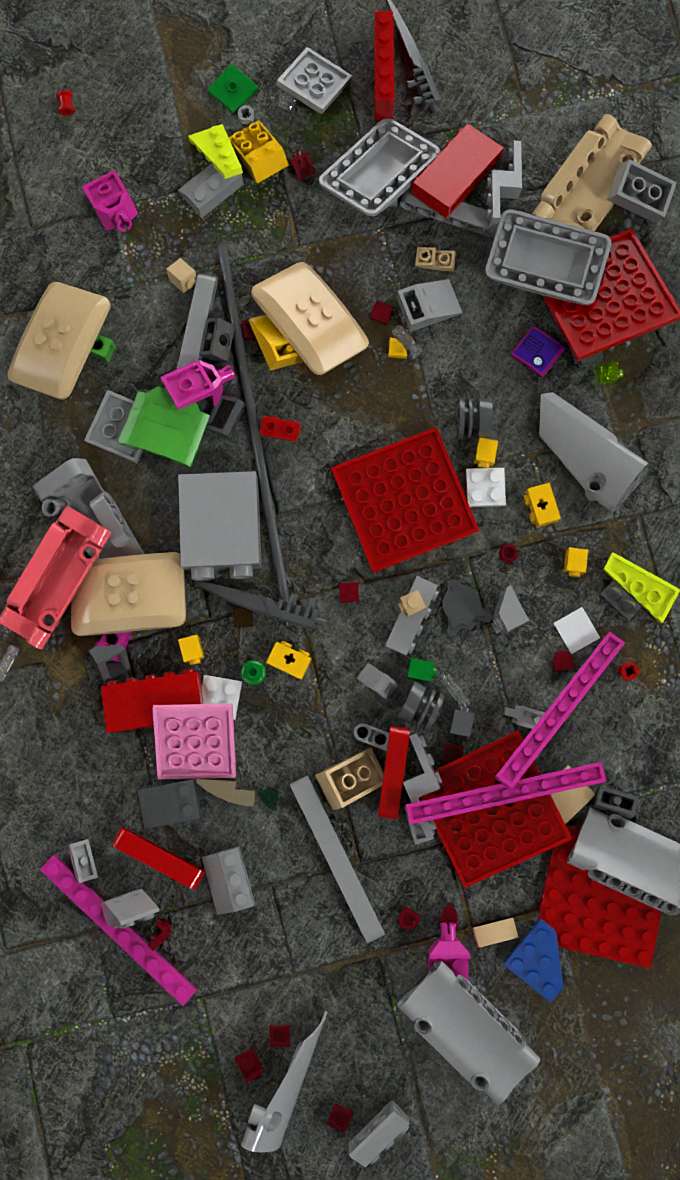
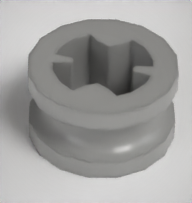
[238,105,254,125]

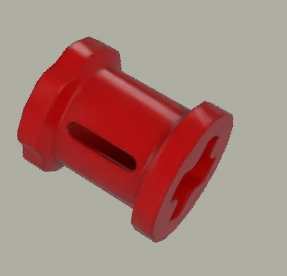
[56,90,75,116]
[617,662,639,681]

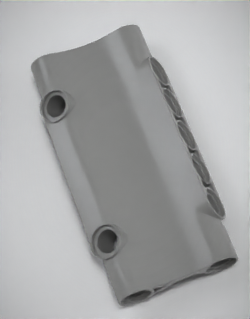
[567,806,680,915]
[397,960,540,1105]

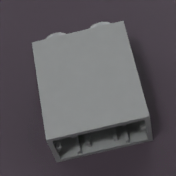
[178,471,262,581]

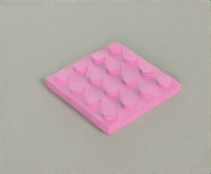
[153,704,236,779]

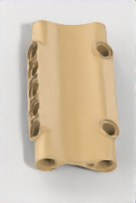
[531,114,652,231]

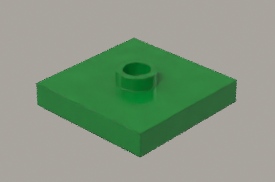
[207,64,259,115]

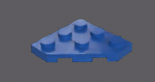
[503,918,563,1002]

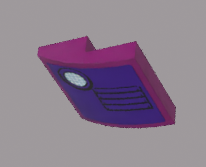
[511,326,565,378]

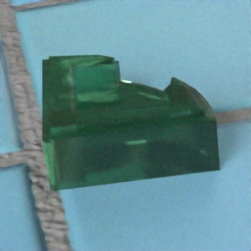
[260,787,279,811]

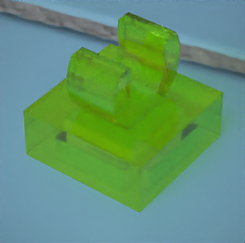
[600,361,624,385]

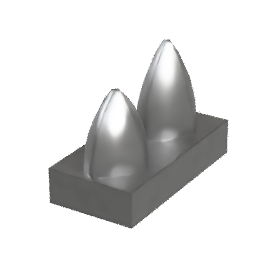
[599,580,642,621]

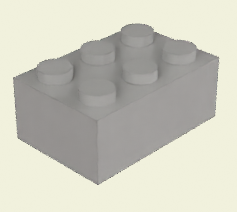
[607,159,677,222]

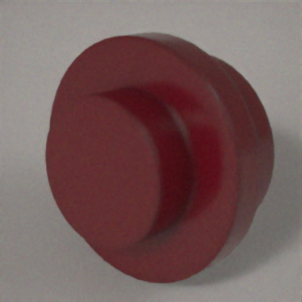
[499,544,518,563]

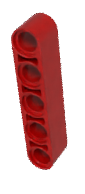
[378,726,410,820]
[111,827,205,890]

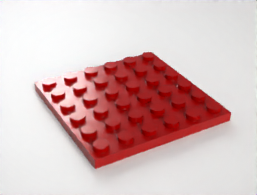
[542,228,680,361]
[331,427,479,573]
[421,730,572,888]
[537,826,662,969]

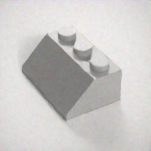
[178,163,244,218]
[491,585,529,636]
[202,846,255,915]
[349,1100,410,1167]

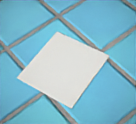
[554,607,600,654]

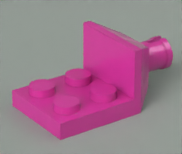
[82,170,138,232]
[161,360,235,410]
[428,922,470,981]

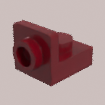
[288,150,316,181]
[148,918,173,951]
[235,1047,264,1083]

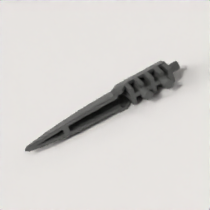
[385,0,441,116]
[193,580,327,630]

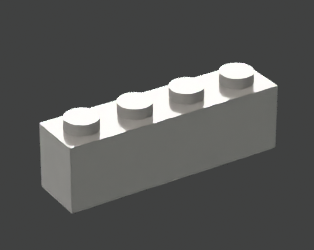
[385,576,439,657]

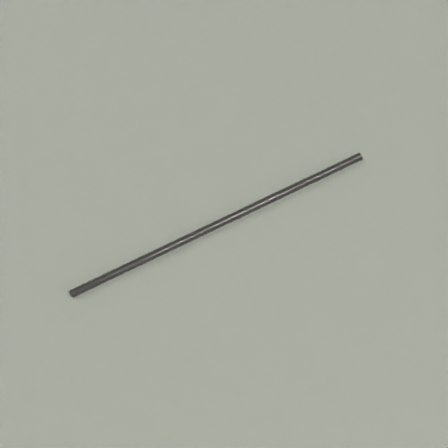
[217,245,294,627]

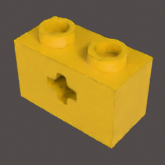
[524,482,561,528]
[266,641,312,680]

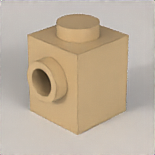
[166,258,197,293]
[398,590,426,618]

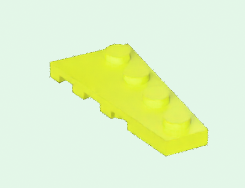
[188,124,243,179]
[602,552,680,623]

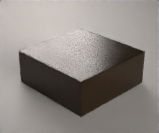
[233,608,253,628]

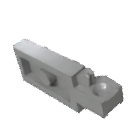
[503,705,545,729]

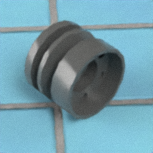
[455,398,493,438]
[397,681,445,732]

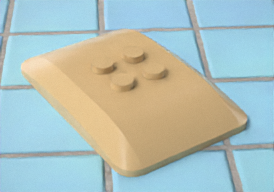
[251,262,369,375]
[8,282,111,400]
[71,552,186,636]

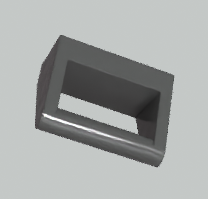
[206,395,246,440]
[89,645,131,683]

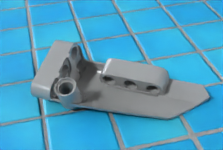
[539,392,649,513]
[33,458,144,559]
[241,1011,328,1152]

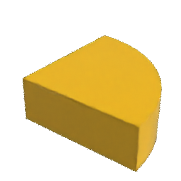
[388,337,407,359]

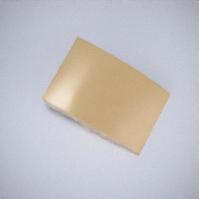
[551,765,595,824]

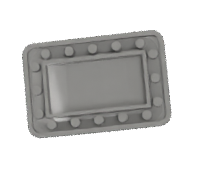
[319,119,440,216]
[485,209,611,305]

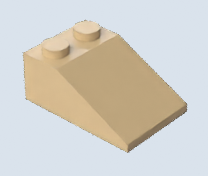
[315,747,384,810]

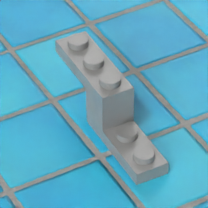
[486,140,522,229]
[403,733,443,838]

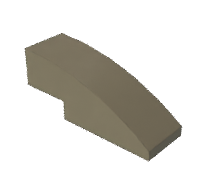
[196,779,256,807]

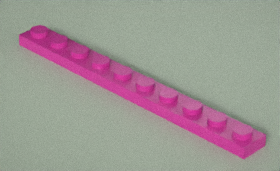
[495,631,625,790]
[405,762,606,825]
[40,854,197,1006]

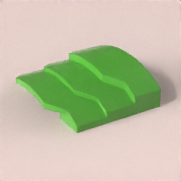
[118,386,210,469]

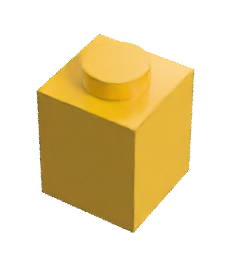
[474,437,498,468]
[563,547,588,577]
[178,635,205,665]

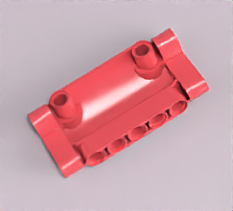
[0,505,112,650]

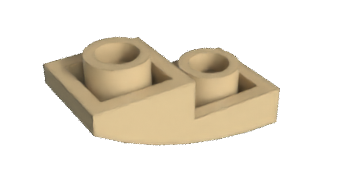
[415,247,456,271]
[472,918,518,948]

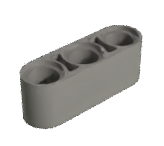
[354,724,389,751]

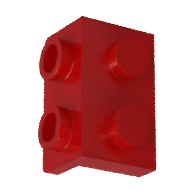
[260,416,301,442]

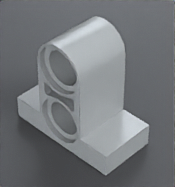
[356,663,402,704]

